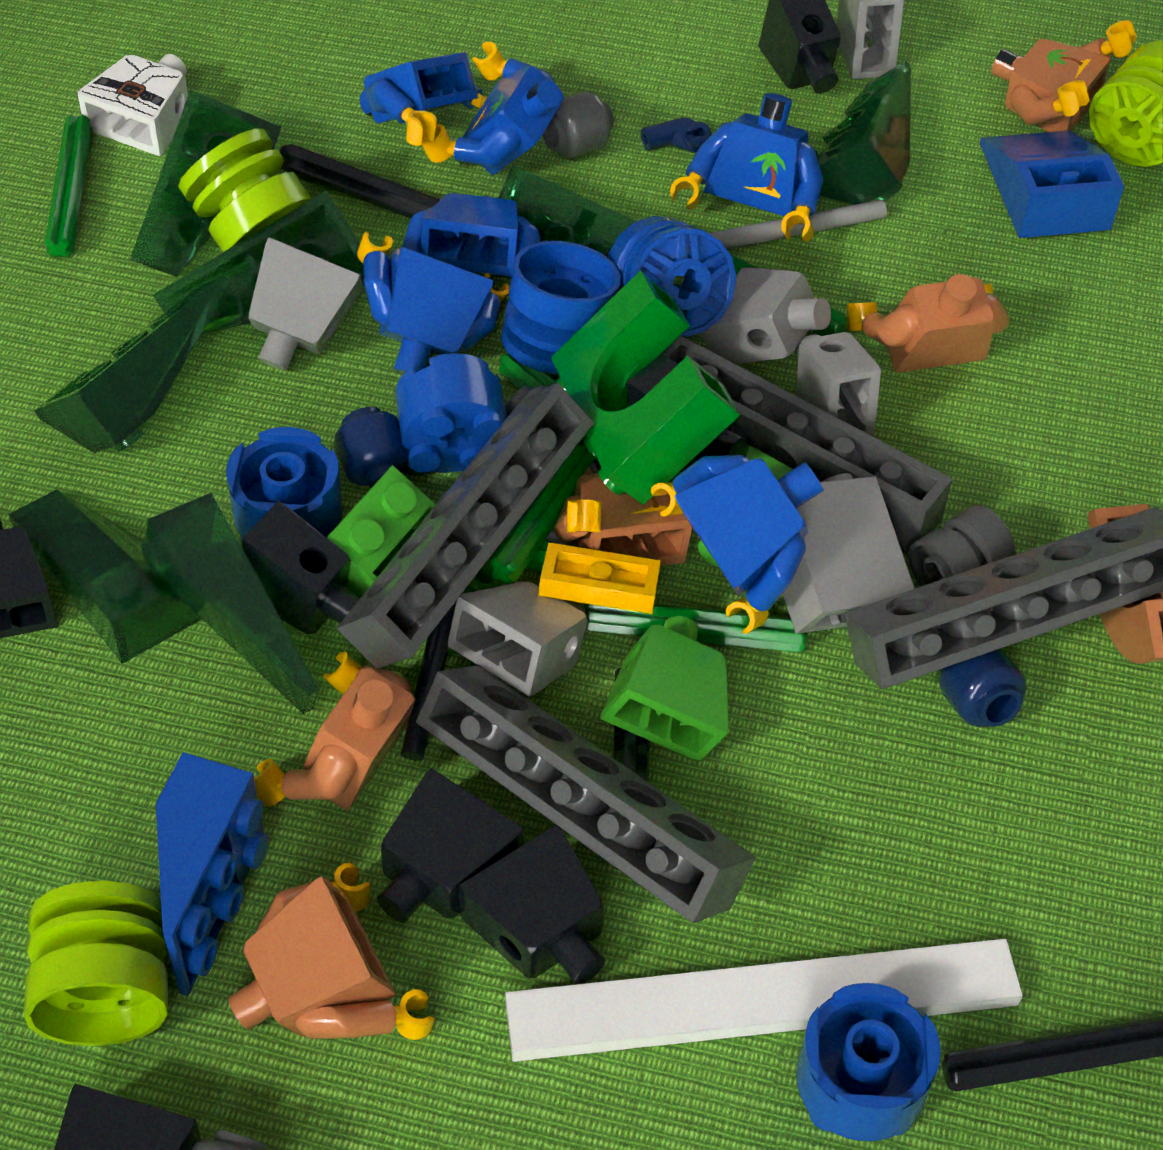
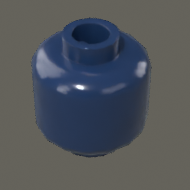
[334,407,409,488]
[939,648,1027,728]

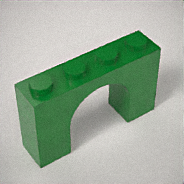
[551,270,740,505]

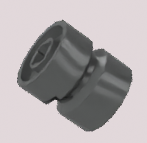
[908,505,1015,586]

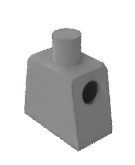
[837,0,904,79]
[249,237,363,371]
[701,267,831,364]
[796,332,881,437]
[448,581,588,697]

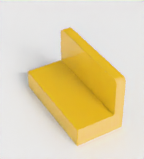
[538,543,661,614]

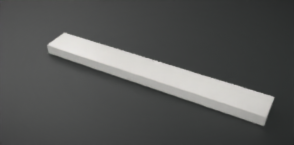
[505,939,1023,1062]

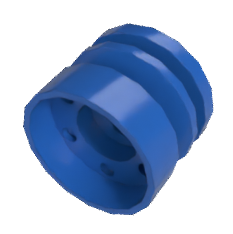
[608,216,736,337]
[501,241,621,375]

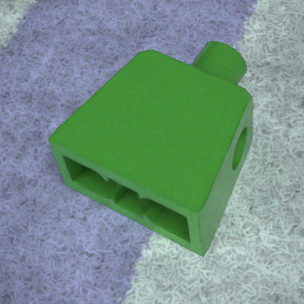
[601,616,729,762]

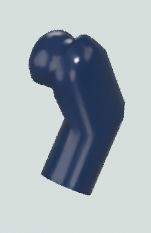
[641,117,712,153]

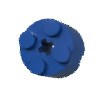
[395,353,507,473]
[226,427,343,541]
[796,983,940,1141]

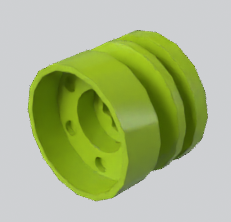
[1089,40,1163,167]
[178,129,314,260]
[24,880,168,1046]

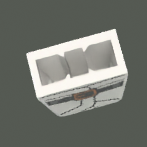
[77,54,190,156]

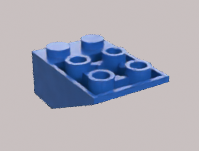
[980,130,1124,238]
[156,752,269,996]

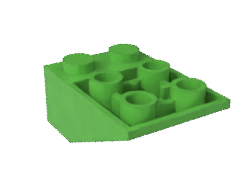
[327,465,508,655]

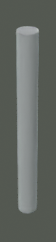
[708,199,887,249]

